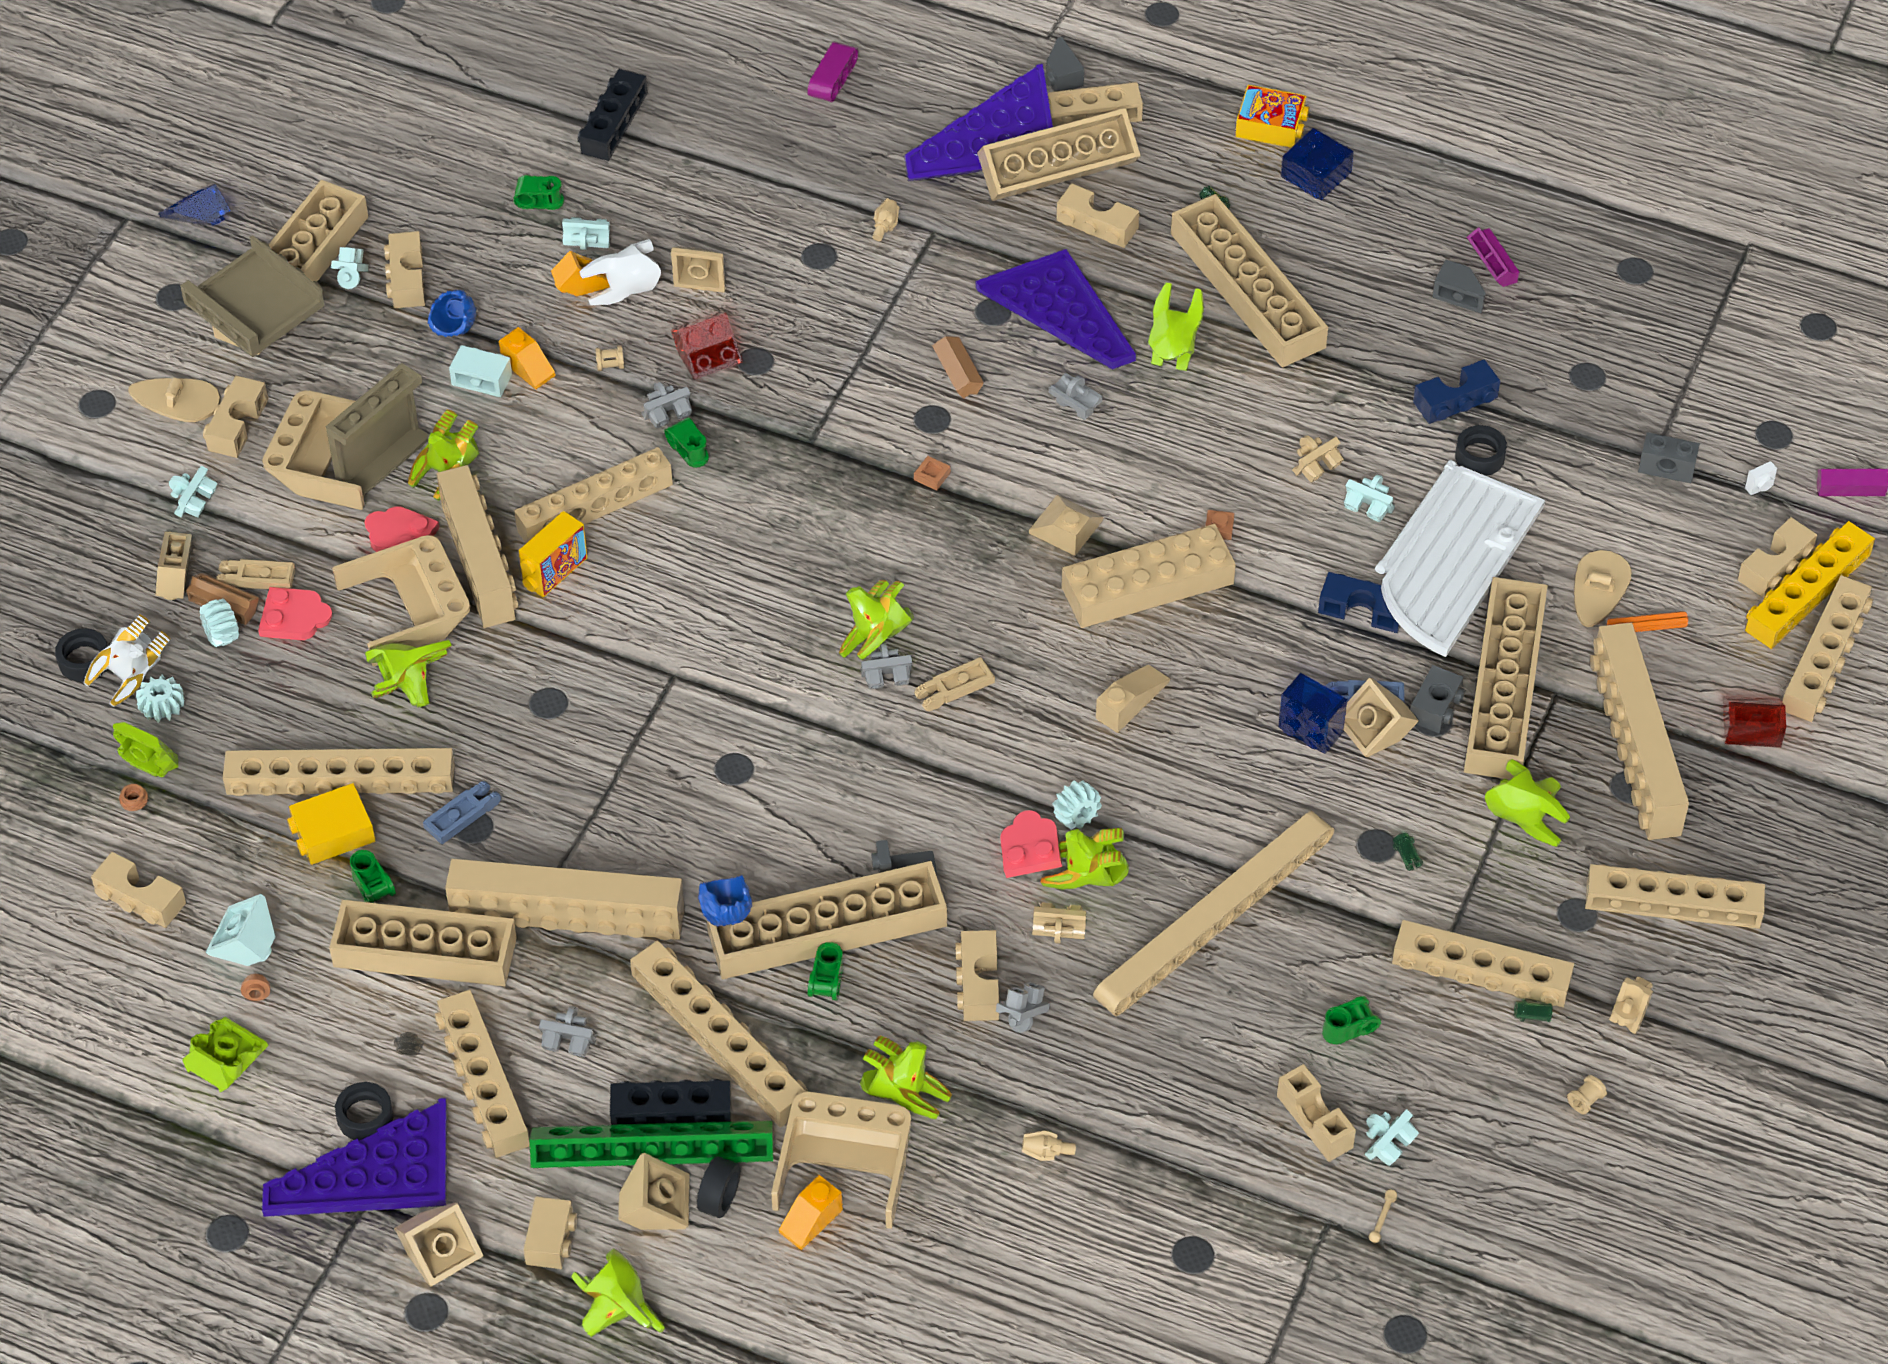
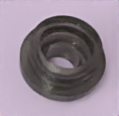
[393,1033,423,1056]

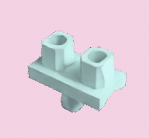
[562,217,610,250]
[331,247,369,289]
[169,466,218,517]
[1344,474,1395,522]
[1364,1109,1419,1166]

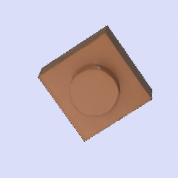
[914,456,951,491]
[1206,510,1235,540]

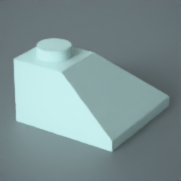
[205,894,275,966]

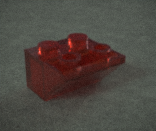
[671,313,743,380]
[1723,696,1787,748]

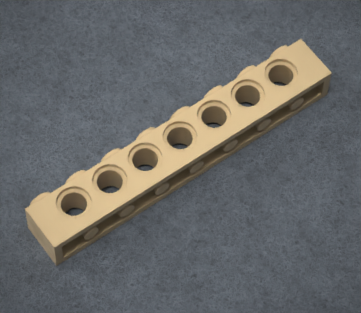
[223,748,455,796]
[630,940,808,1128]

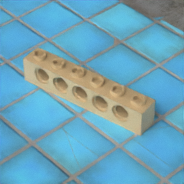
[1048,82,1143,127]
[514,447,673,543]
[1780,575,1874,722]
[1585,864,1765,929]
[1392,920,1575,1008]
[434,990,530,1158]

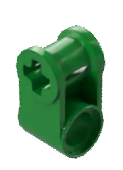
[513,175,564,210]
[664,417,709,468]
[350,850,396,903]
[807,942,843,1001]
[1322,996,1381,1045]

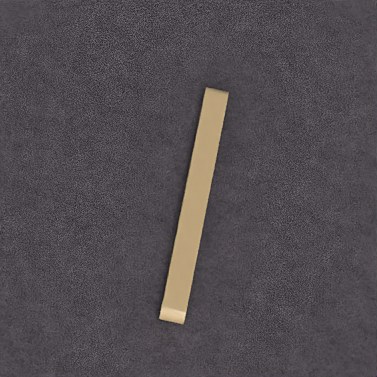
[1093,811,1334,1016]

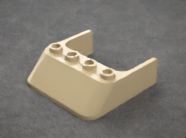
[262,390,365,510]
[332,535,470,666]
[771,1092,911,1229]

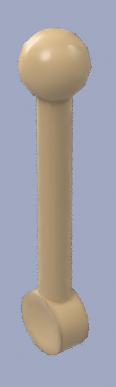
[1369,1189,1397,1243]

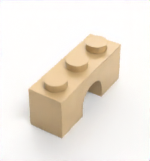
[1057,183,1139,248]
[384,231,425,309]
[203,376,268,458]
[1737,517,1817,598]
[91,852,186,928]
[955,930,999,1021]
[1277,1064,1356,1162]

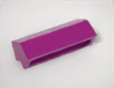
[1467,227,1519,287]
[1816,469,1888,496]

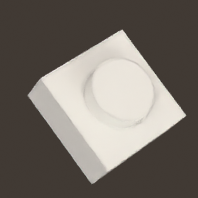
[1745,461,1777,495]

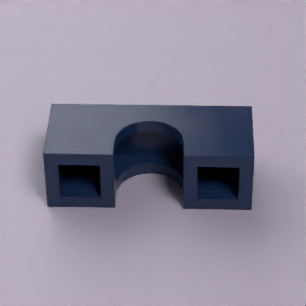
[1413,359,1500,424]
[1318,572,1400,634]

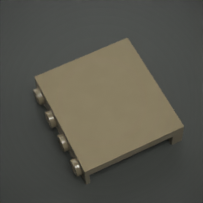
[180,235,324,358]
[326,363,430,496]

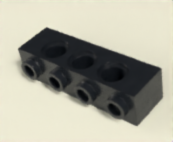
[577,69,648,161]
[610,1079,732,1125]

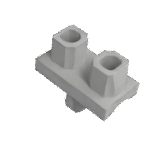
[1049,373,1102,420]
[642,382,692,429]
[860,642,912,689]
[996,982,1050,1033]
[539,1006,597,1057]

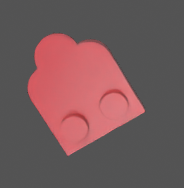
[365,506,439,552]
[258,587,332,640]
[1000,810,1062,878]

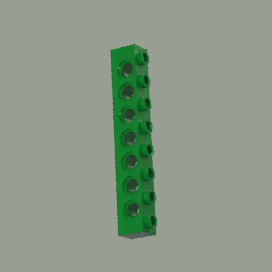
[529,1121,774,1168]

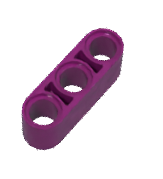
[807,41,859,103]

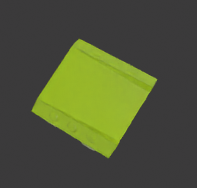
[113,722,179,777]
[182,1016,268,1092]

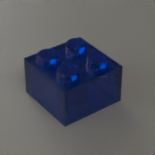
[1281,128,1354,201]
[1278,672,1348,754]

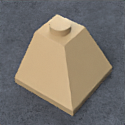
[671,246,725,293]
[1029,495,1103,556]
[1334,678,1419,757]
[618,1153,689,1230]
[394,1202,484,1287]

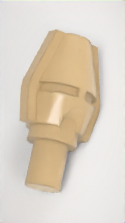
[872,198,899,241]
[1022,1130,1076,1161]

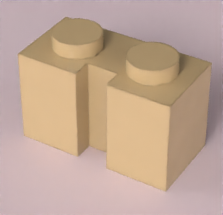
[523,1197,577,1269]

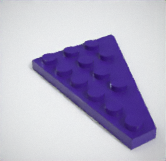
[904,64,1053,182]
[976,249,1136,369]
[262,1098,447,1217]

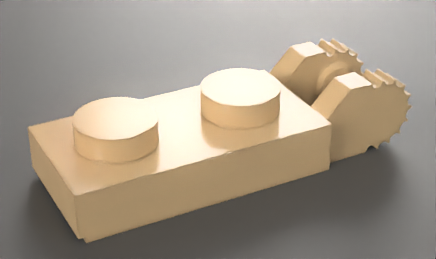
[216,559,296,589]
[914,657,995,712]

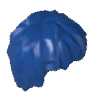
[428,289,477,337]
[698,875,752,927]

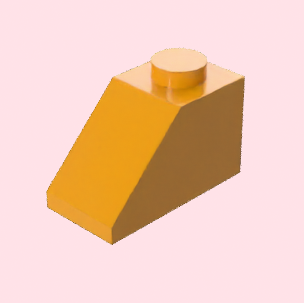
[551,251,610,297]
[499,327,556,390]
[779,1175,843,1250]

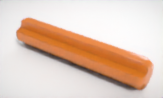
[1606,611,1688,632]

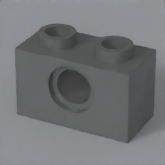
[1638,432,1700,484]
[1410,665,1465,734]

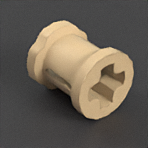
[595,345,624,371]
[1567,1075,1607,1114]

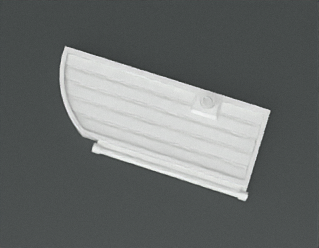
[1375,460,1545,657]

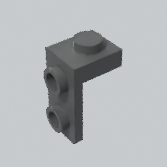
[871,840,937,876]

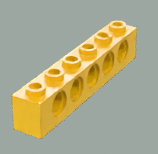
[1745,521,1875,649]

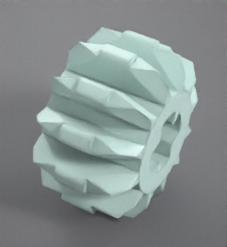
[199,599,239,647]
[136,674,185,723]
[1052,780,1102,830]

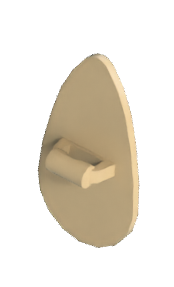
[128,378,220,422]
[1574,550,1632,627]

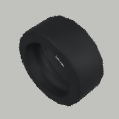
[1455,425,1507,476]
[55,628,108,682]
[335,1082,394,1141]
[697,1156,741,1218]

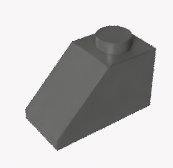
[1044,37,1084,92]
[1433,260,1485,314]

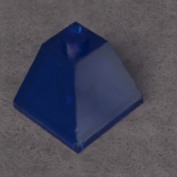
[158,184,231,226]

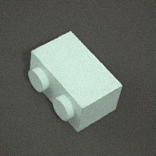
[449,345,512,397]

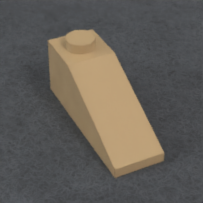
[155,532,192,600]
[1096,664,1170,733]

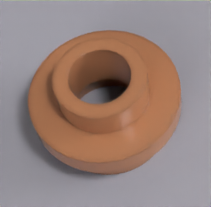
[119,784,148,811]
[241,974,270,1001]

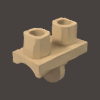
[1292,435,1344,483]
[1032,902,1086,944]
[1609,977,1653,1034]

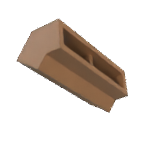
[932,336,984,399]
[186,573,259,625]

